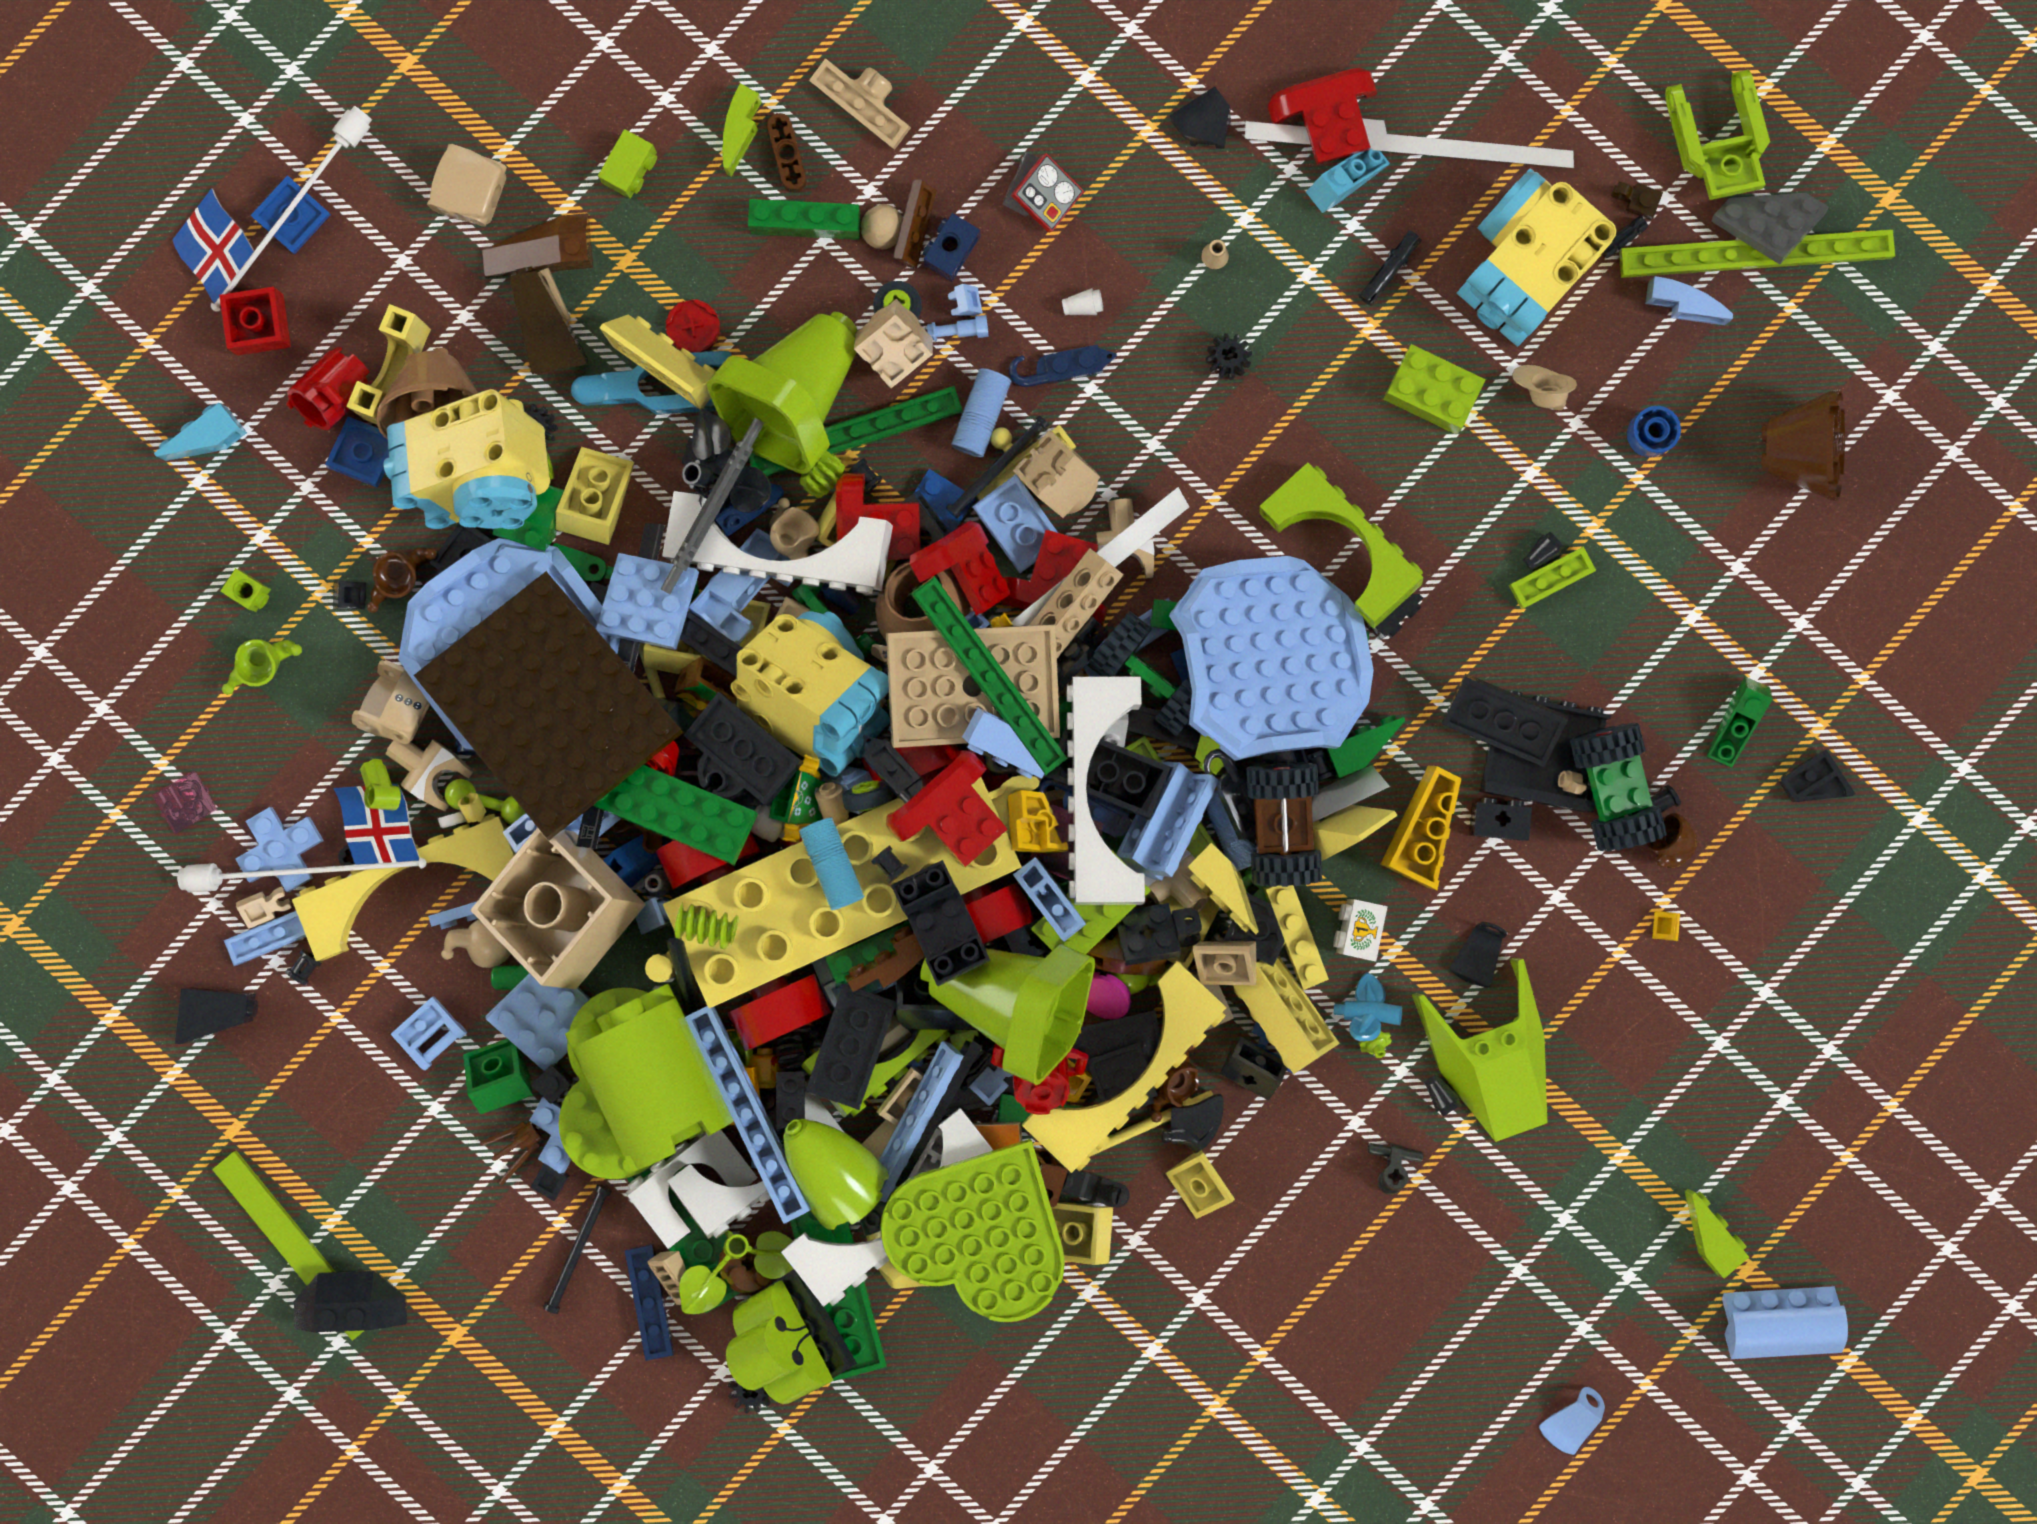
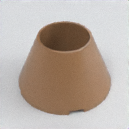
[875,559,983,641]

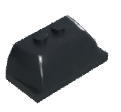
[1045,725,1170,820]
[895,959,977,1030]

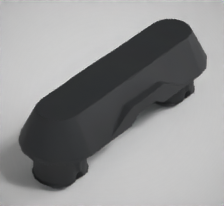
[1061,1169,1130,1208]

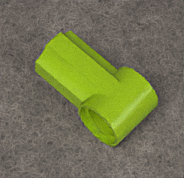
[360,759,401,811]

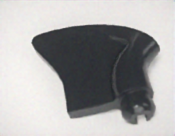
[1161,1094,1224,1153]

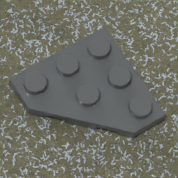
[1711,193,1829,264]

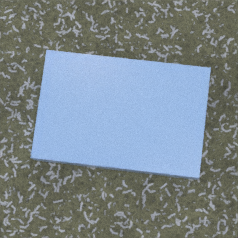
[971,474,1058,573]

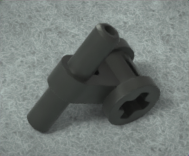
[1367,1143,1423,1195]

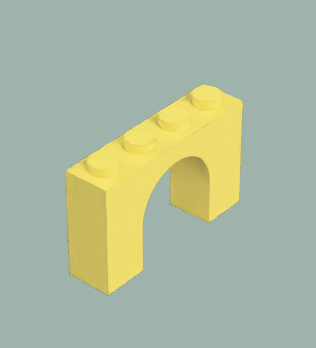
[346,304,431,424]

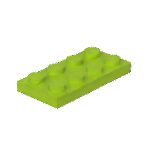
[1031,850,1151,954]

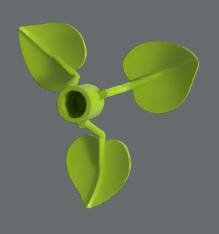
[679,1179,794,1314]

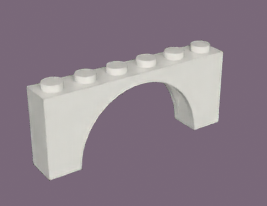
[667,1081,844,1239]

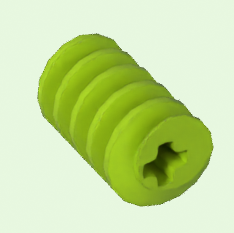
[674,902,739,950]

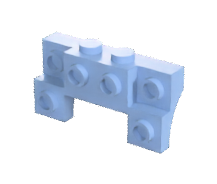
[688,528,794,645]

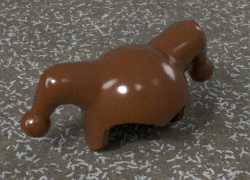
[367,547,437,613]
[1148,1045,1199,1123]

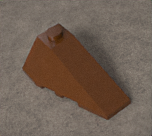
[482,213,594,278]

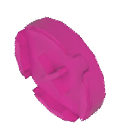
[1086,972,1132,1020]

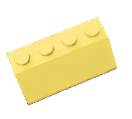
[1233,956,1340,1074]

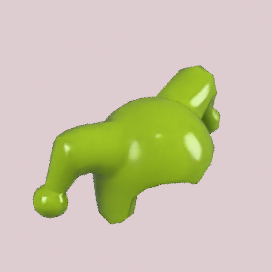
[222,639,302,695]

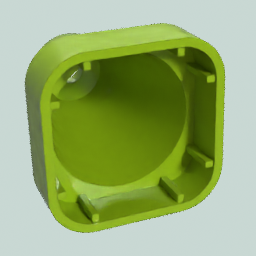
[707,312,858,474]
[921,944,1095,1085]

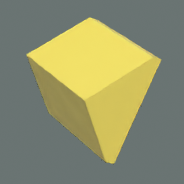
[1166,1150,1235,1219]

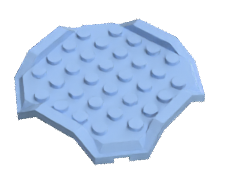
[398,538,620,750]
[1169,556,1374,761]

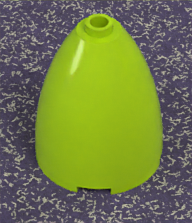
[784,1119,889,1230]

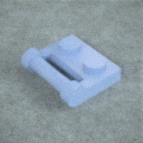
[391,996,467,1071]

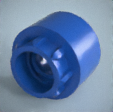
[1627,406,1681,458]

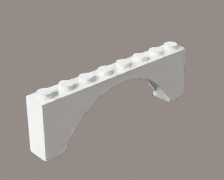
[662,491,893,594]
[1066,677,1145,905]
[781,1108,993,1307]

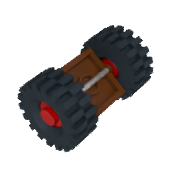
[1247,762,1322,887]

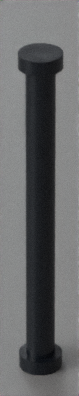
[946,415,1050,519]
[543,1184,612,1314]

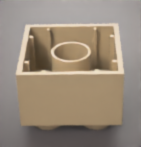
[470,827,646,989]

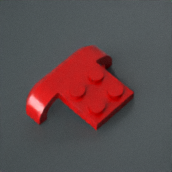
[1267,67,1377,165]
[836,473,921,560]
[910,520,1011,616]
[1000,529,1108,634]
[886,750,1008,867]

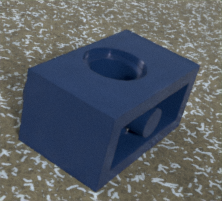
[922,213,981,282]

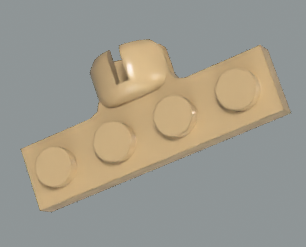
[809,58,911,150]

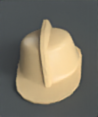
[1512,365,1577,410]

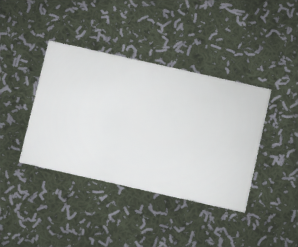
[1312,765,1390,822]

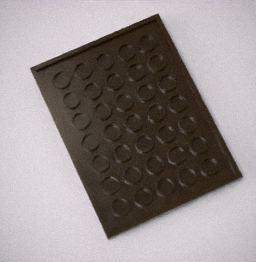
[413,571,683,840]

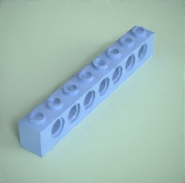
[685,1006,811,1224]

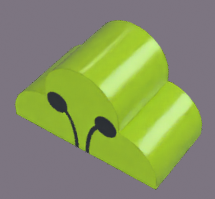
[726,1280,834,1404]

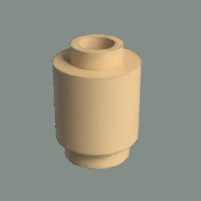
[815,782,850,826]

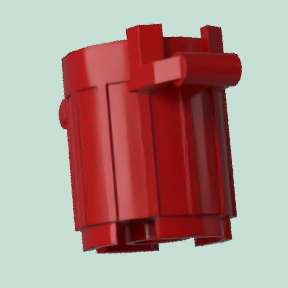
[286,347,373,430]
[991,1044,1089,1115]

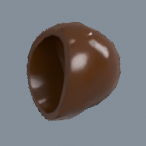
[1647,813,1697,868]

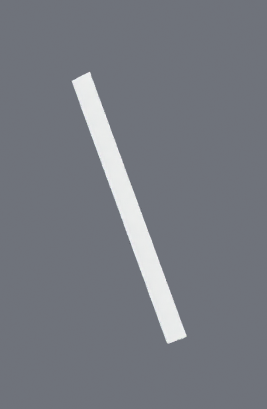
[1011,487,1189,627]

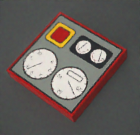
[1011,153,1084,233]

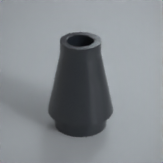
[1522,532,1565,572]
[1423,1074,1461,1117]

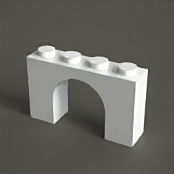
[625,1130,758,1249]

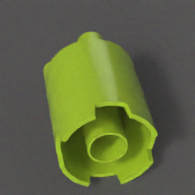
[565,984,734,1171]

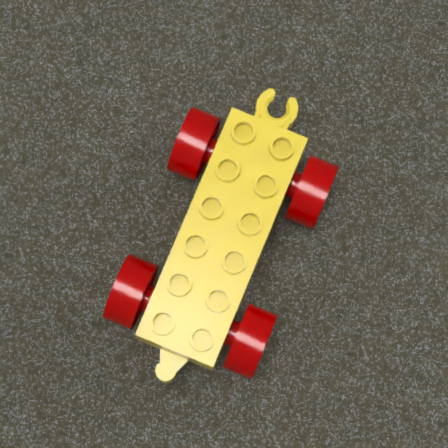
[645,743,1053,1051]

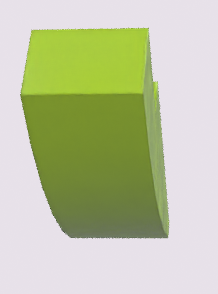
[722,83,762,177]

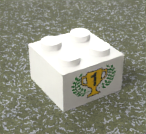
[1333,899,1387,961]

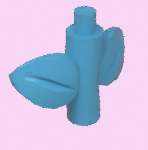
[1334,972,1402,1041]

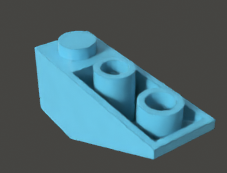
[1306,149,1390,213]
[154,402,247,461]

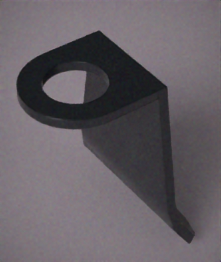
[1449,922,1508,987]

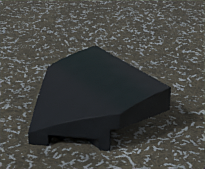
[1170,86,1231,149]

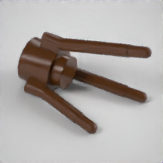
[480,1121,543,1185]

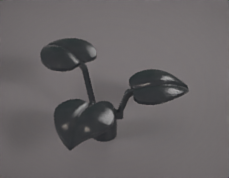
[682,408,771,513]

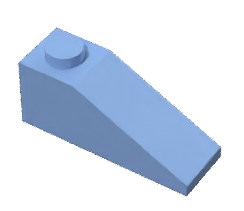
[1013,857,1086,941]

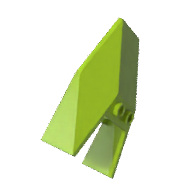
[1412,957,1547,1142]

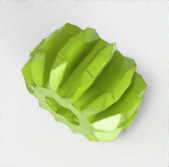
[799,451,845,498]

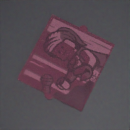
[152,771,218,834]

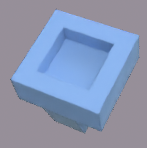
[948,284,982,317]

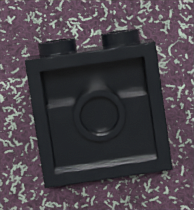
[1087,1042,1158,1108]

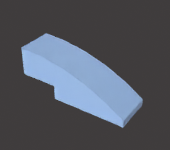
[1645,276,1733,325]

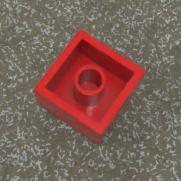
[219,286,291,356]

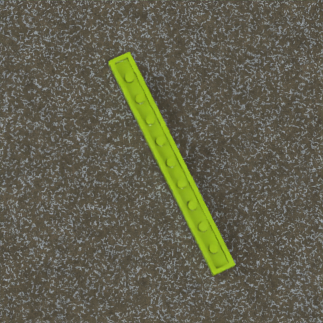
[1619,229,1895,278]

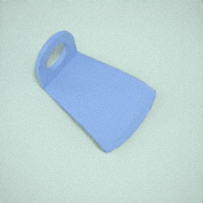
[1539,1387,1605,1455]

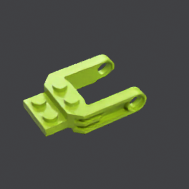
[1665,70,1770,200]

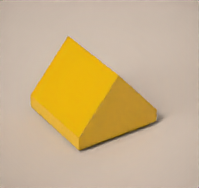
[1652,911,1680,941]

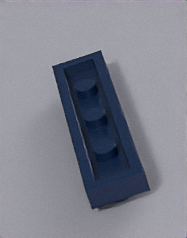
[625,1244,674,1361]

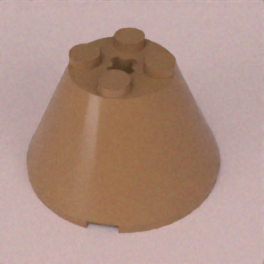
[376,348,478,440]

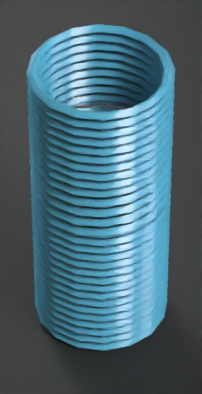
[799,817,865,911]

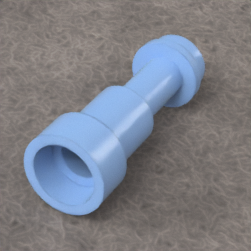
[927,315,989,342]

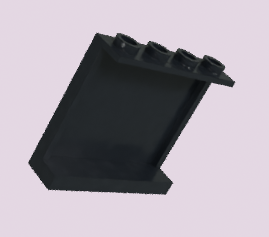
[1480,690,1611,813]

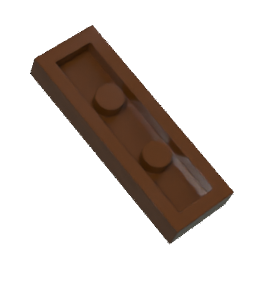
[893,180,937,268]

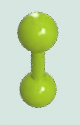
[445,779,525,825]

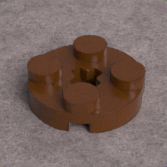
[719,1235,771,1293]

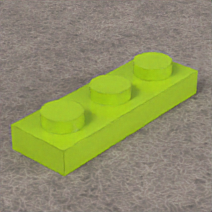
[1509,547,1596,610]

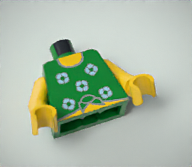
[769,754,825,843]

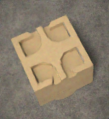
[854,299,933,388]
[1013,430,1100,518]

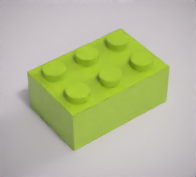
[1383,344,1485,435]

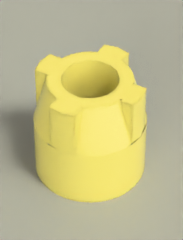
[458,793,486,823]

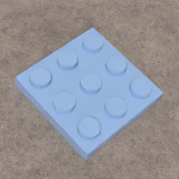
[596,553,699,650]
[486,973,591,1071]

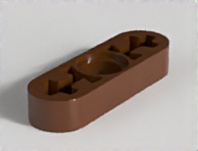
[767,113,807,193]

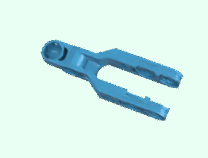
[571,351,732,415]

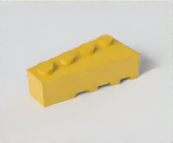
[1381,766,1461,890]

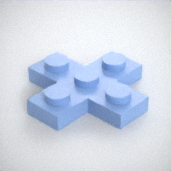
[236,807,324,892]
[529,1097,571,1173]

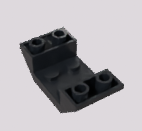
[891,860,990,986]

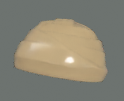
[861,204,903,250]

